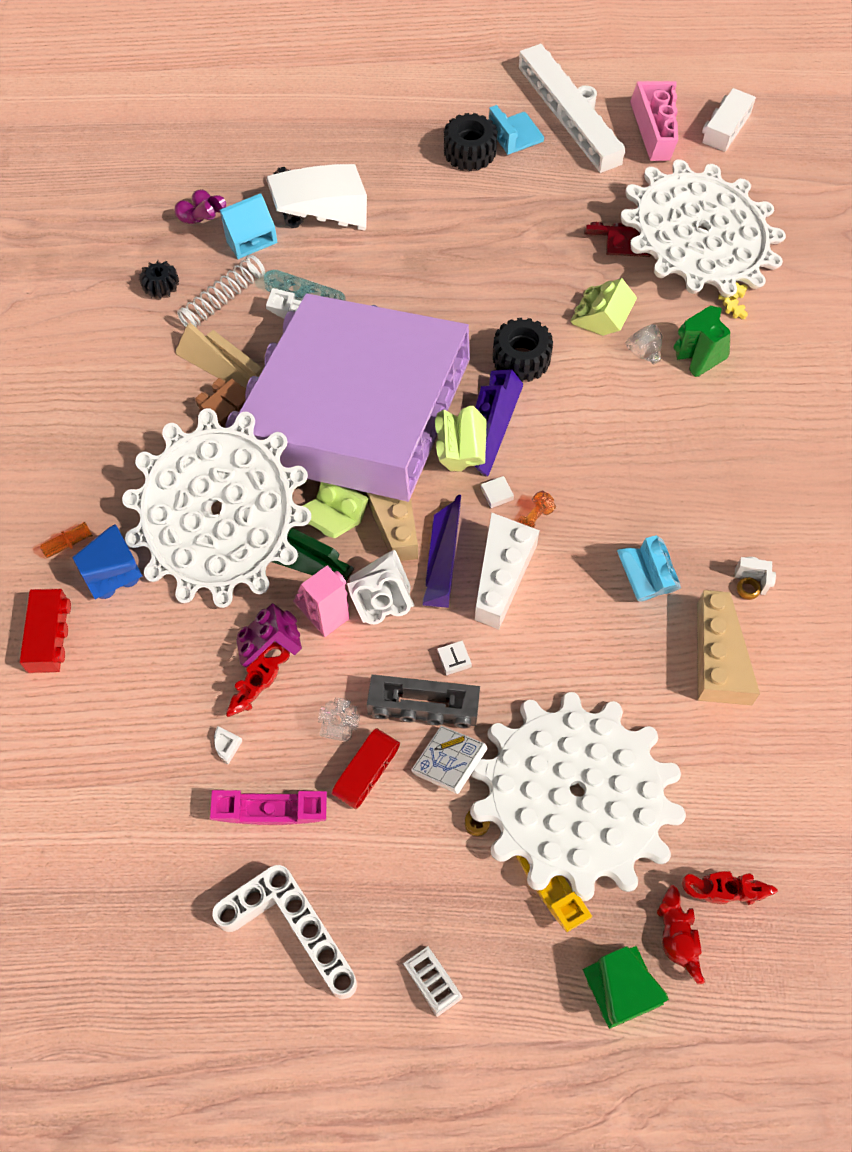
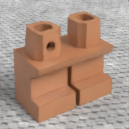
[195,378,246,428]

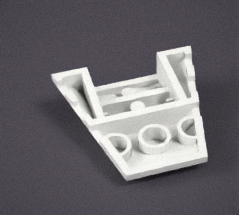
[266,164,367,231]

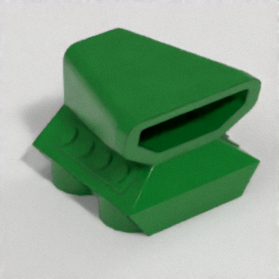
[673,305,730,377]
[582,946,669,1029]

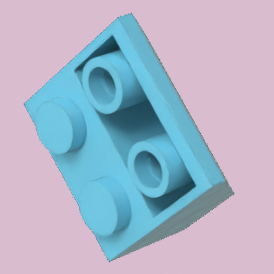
[220,193,278,259]

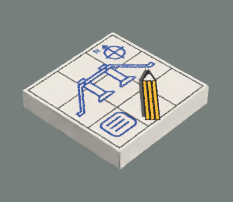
[411,725,488,794]

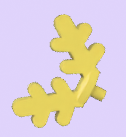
[718,282,748,319]

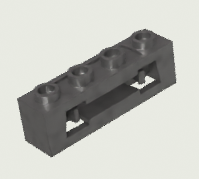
[367,674,480,729]

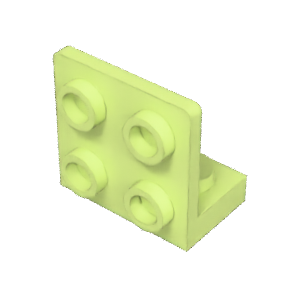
[303,482,369,538]

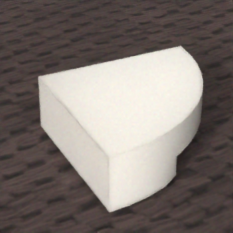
[214,726,242,764]

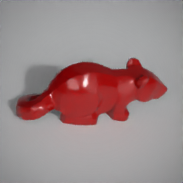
[226,642,290,717]
[682,871,778,905]
[657,885,706,984]

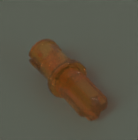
[40,521,93,558]

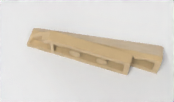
[176,323,263,388]

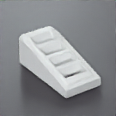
[403,946,462,1017]

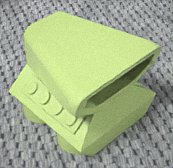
[435,406,486,472]

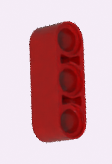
[332,728,400,810]

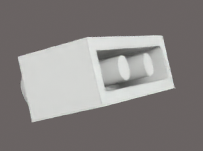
[702,88,756,152]

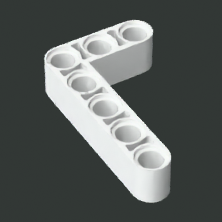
[212,865,357,999]

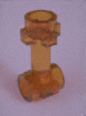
[518,490,556,528]

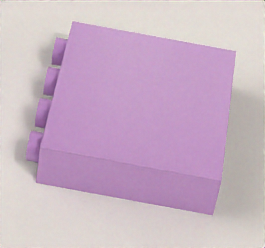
[226,293,470,502]

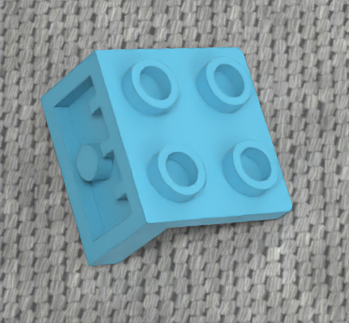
[489,105,544,155]

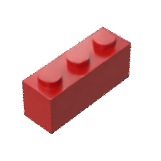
[19,589,71,673]

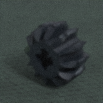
[139,260,179,299]

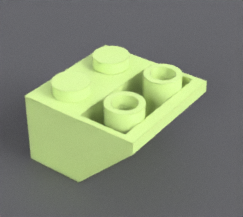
[570,278,637,335]

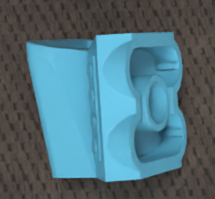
[617,535,681,602]

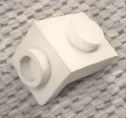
[734,557,776,595]

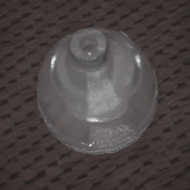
[625,324,663,365]

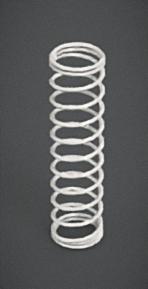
[177,255,265,328]

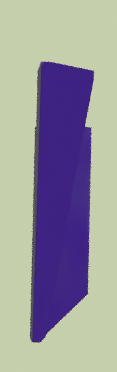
[475,369,523,476]
[423,495,461,608]

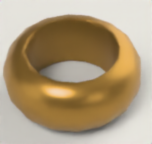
[736,577,761,600]

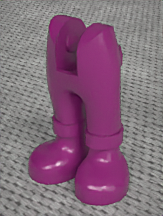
[174,190,226,224]

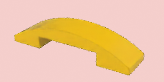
[516,855,592,933]

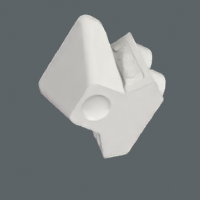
[347,550,414,625]

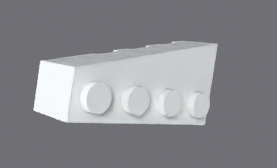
[475,513,540,630]

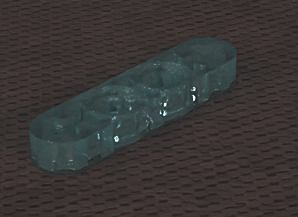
[263,270,346,301]

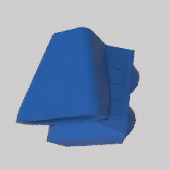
[72,524,143,599]

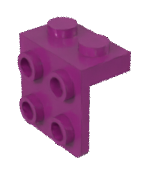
[236,603,302,667]

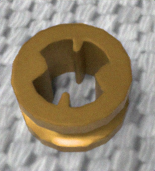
[464,811,490,837]

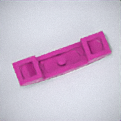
[210,790,327,825]

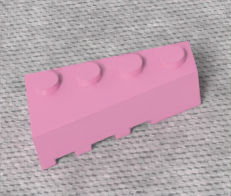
[630,81,678,161]

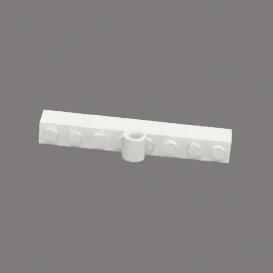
[519,44,625,173]

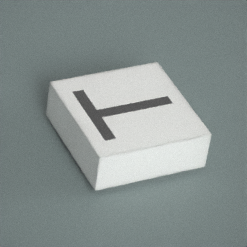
[437,641,472,676]

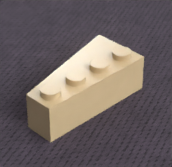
[363,492,418,561]
[697,590,760,706]

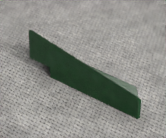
[272,528,354,581]

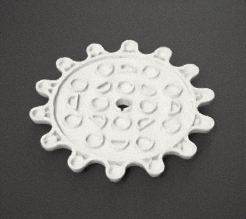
[621,159,786,298]
[122,408,311,608]
[470,692,686,901]

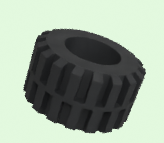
[444,113,497,171]
[492,317,553,382]

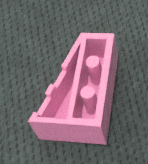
[293,565,349,637]

